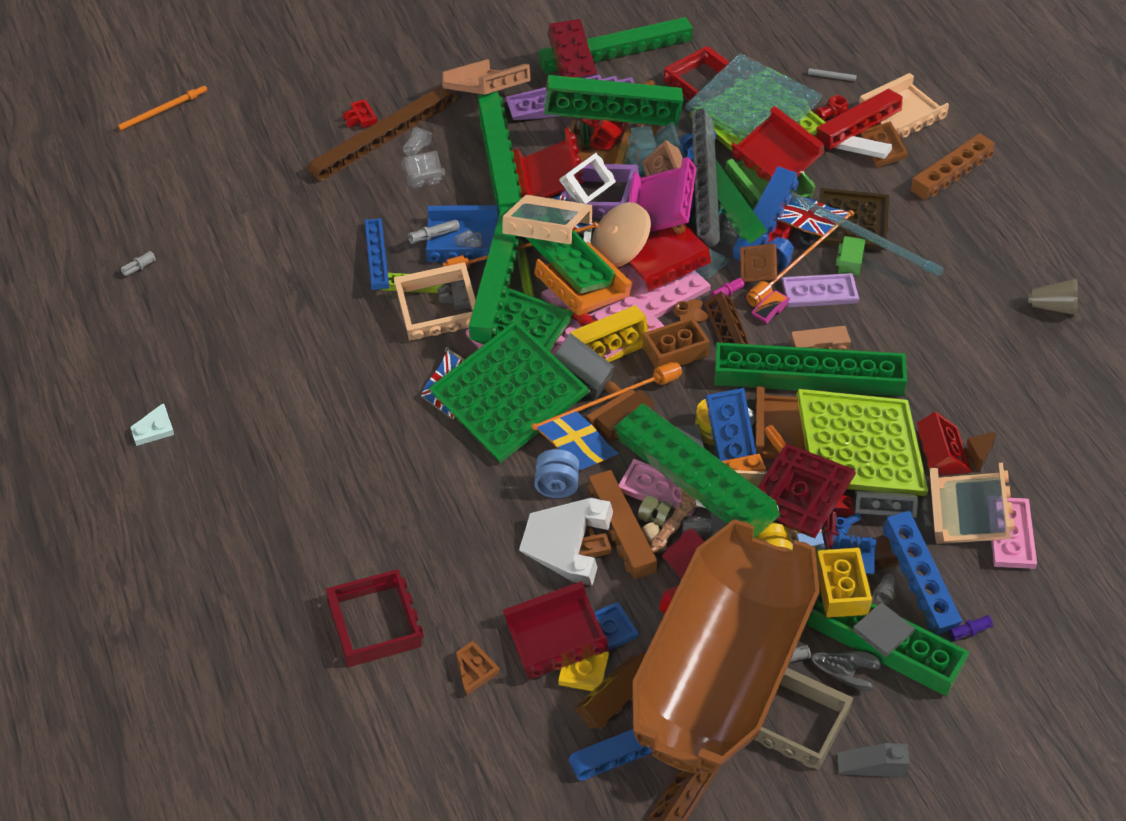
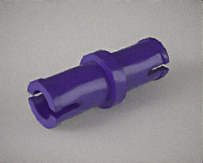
[949,615,993,642]

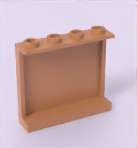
[442,59,530,95]

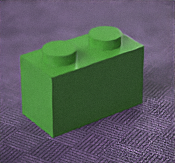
[835,236,865,277]

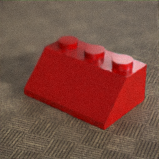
[916,411,972,476]

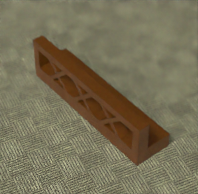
[704,291,750,344]
[645,768,720,821]

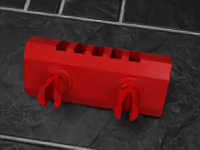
[581,118,629,151]

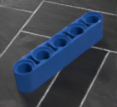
[568,729,652,781]

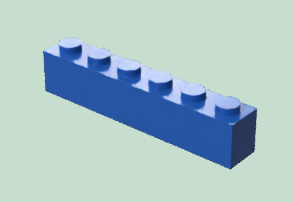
[733,166,799,261]

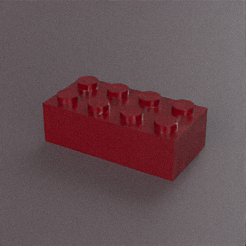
[547,19,597,78]

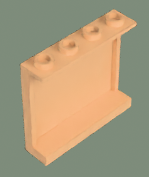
[859,73,949,139]

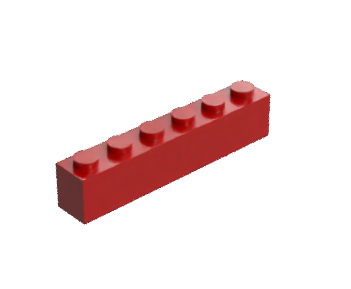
[816,88,903,149]

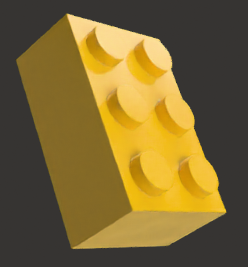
[816,548,872,618]

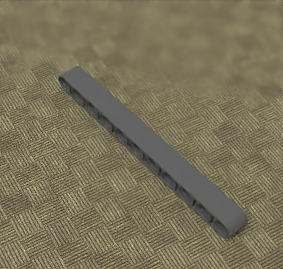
[692,108,720,247]

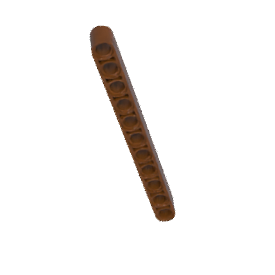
[307,85,457,181]

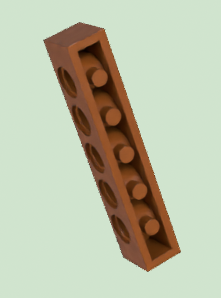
[911,133,995,201]

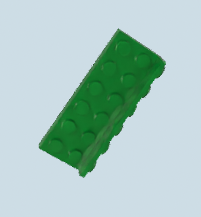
[525,209,615,294]

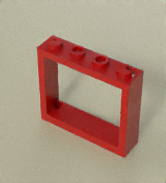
[663,46,751,107]

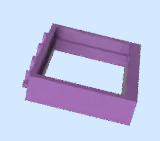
[561,164,639,219]

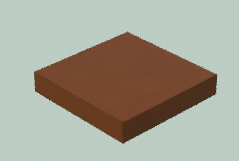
[740,244,777,283]

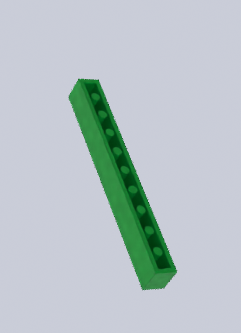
[538,17,693,74]
[469,206,526,342]

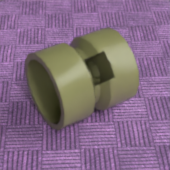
[638,495,675,529]

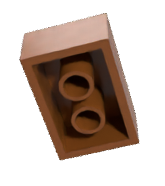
[642,317,710,368]

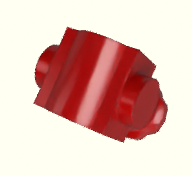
[814,94,849,121]

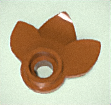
[673,299,709,323]

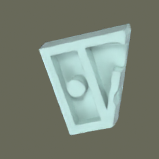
[131,404,174,446]

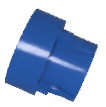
[767,237,794,273]

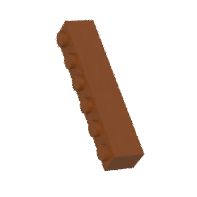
[586,470,657,580]

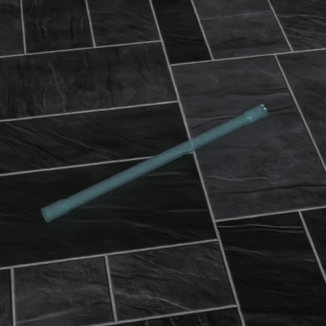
[790,192,944,277]

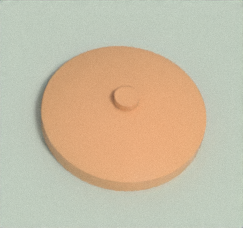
[591,202,651,268]

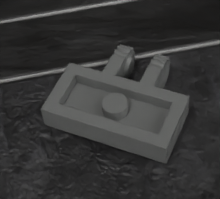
[437,280,471,310]

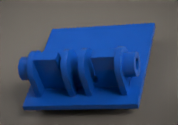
[833,534,876,575]

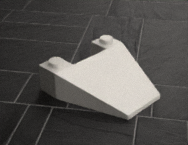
[519,498,613,586]

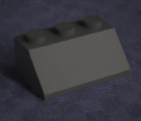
[555,333,614,400]

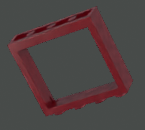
[325,569,424,668]

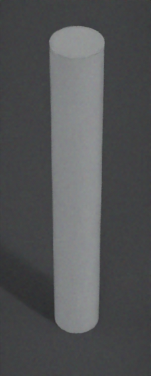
[808,68,857,82]

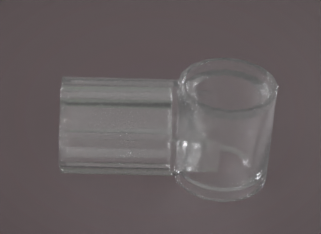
[403,127,432,158]

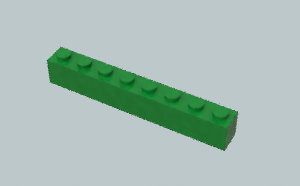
[715,159,767,244]

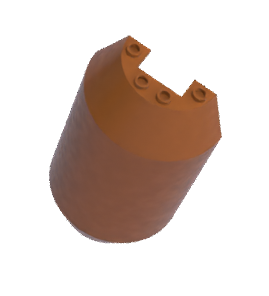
[633,519,820,774]

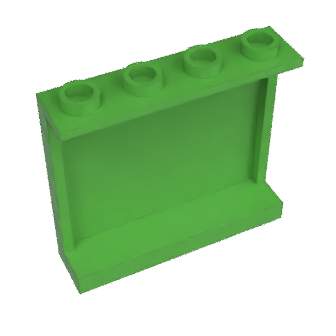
[724,159,816,209]

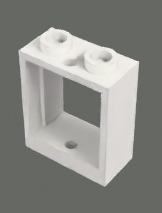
[559,153,616,204]

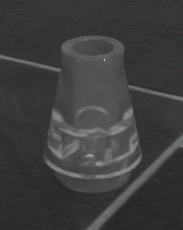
[874,574,895,604]

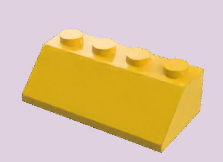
[570,305,648,362]

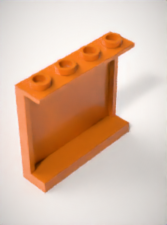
[534,242,632,316]

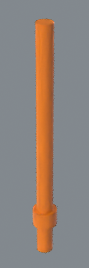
[118,85,208,131]

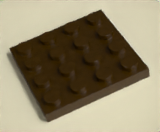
[816,188,889,251]

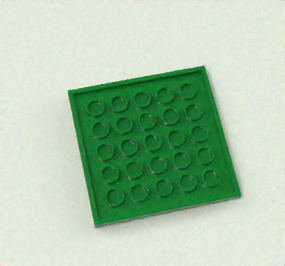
[429,320,589,464]

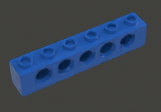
[882,511,962,635]

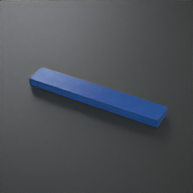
[364,218,389,290]

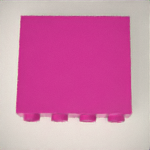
[628,157,696,232]

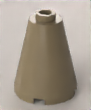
[1028,279,1078,315]

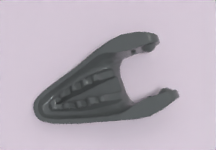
[812,651,881,691]

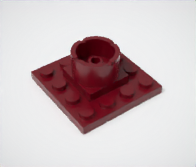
[757,443,856,539]

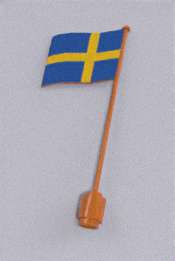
[532,362,682,471]

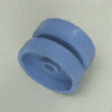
[535,449,579,498]

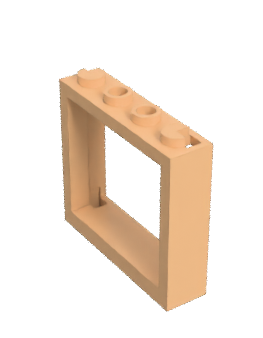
[394,262,476,341]

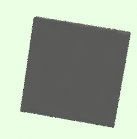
[853,602,915,657]

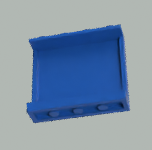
[426,205,498,262]

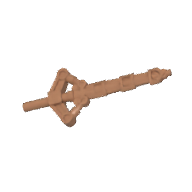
[651,487,701,553]

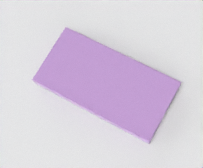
[781,273,859,307]

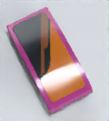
[752,290,790,324]

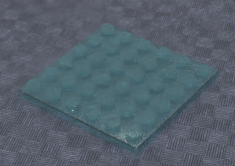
[686,53,822,139]

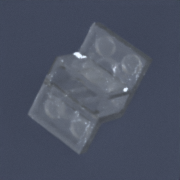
[400,151,445,188]

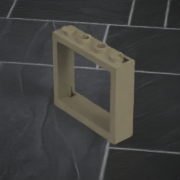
[754,668,853,770]

